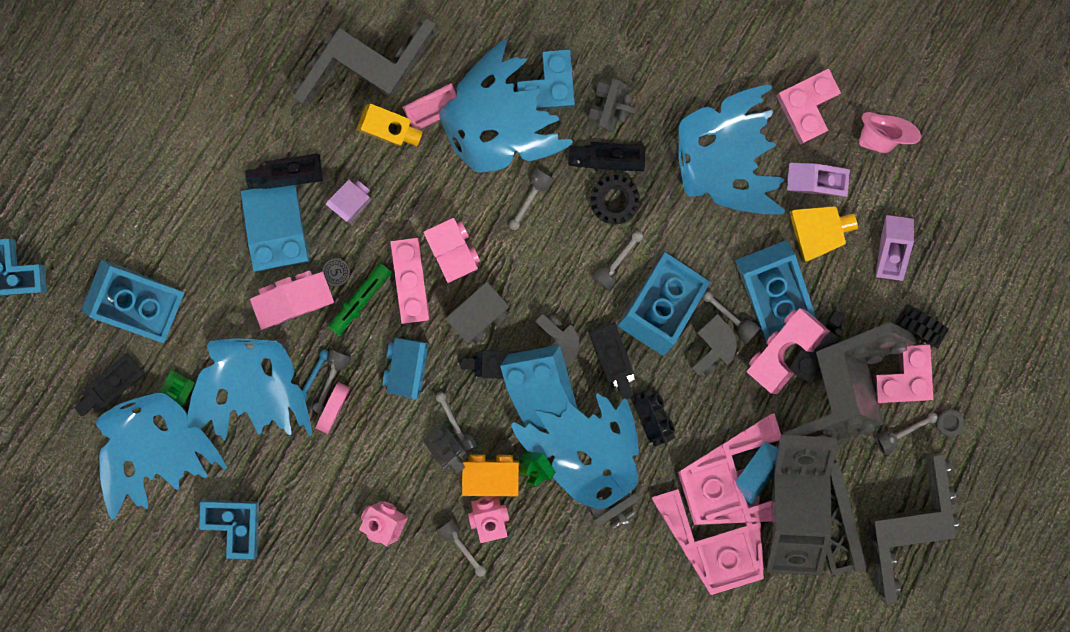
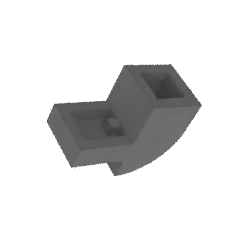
[535,313,579,369]
[691,314,736,376]

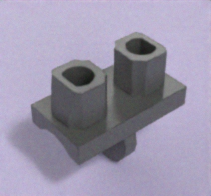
[588,79,637,133]
[590,489,640,531]

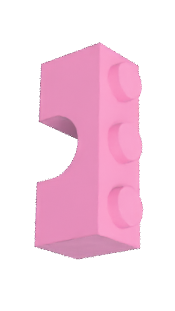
[390,238,430,324]
[747,308,830,394]

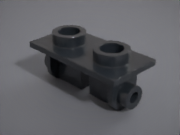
[633,387,676,447]

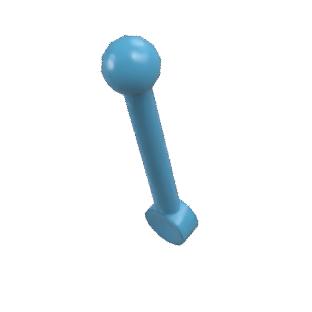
[302,350,329,400]

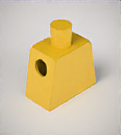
[356,104,423,146]
[789,206,858,262]

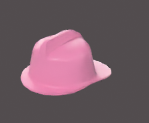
[859,112,921,153]

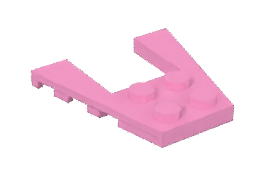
[678,413,781,525]
[651,469,764,595]

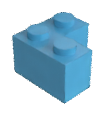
[517,50,575,111]
[0,239,47,296]
[199,500,259,559]

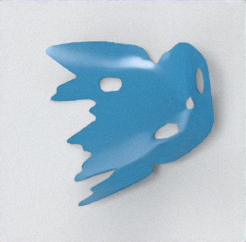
[439,39,573,173]
[678,85,785,214]
[187,339,312,441]
[96,393,227,519]
[511,393,639,509]

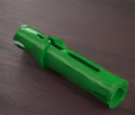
[327,262,393,336]

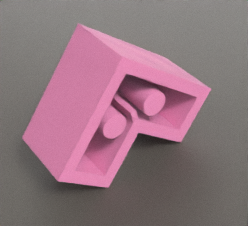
[776,69,841,145]
[424,218,481,283]
[250,271,334,330]
[872,344,933,403]

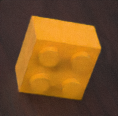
[462,454,519,496]

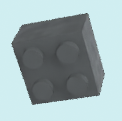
[445,282,509,344]

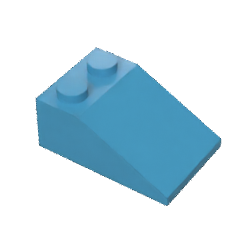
[241,185,311,272]
[735,240,816,342]
[617,252,710,356]
[81,259,184,343]
[382,337,429,399]
[500,345,578,430]

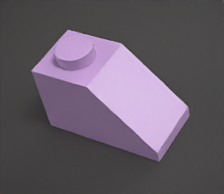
[787,163,850,197]
[326,180,372,224]
[876,215,914,281]

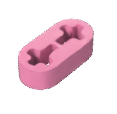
[315,382,351,434]

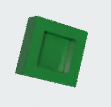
[159,369,196,407]
[518,451,556,486]

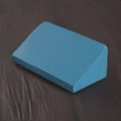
[736,442,778,504]

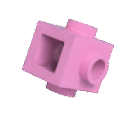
[468,496,509,543]
[359,501,408,546]

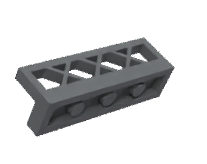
[826,460,867,576]

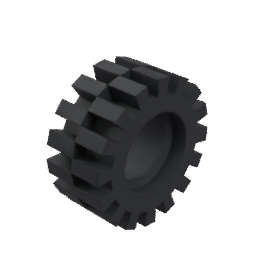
[590,175,640,225]
[895,304,949,349]

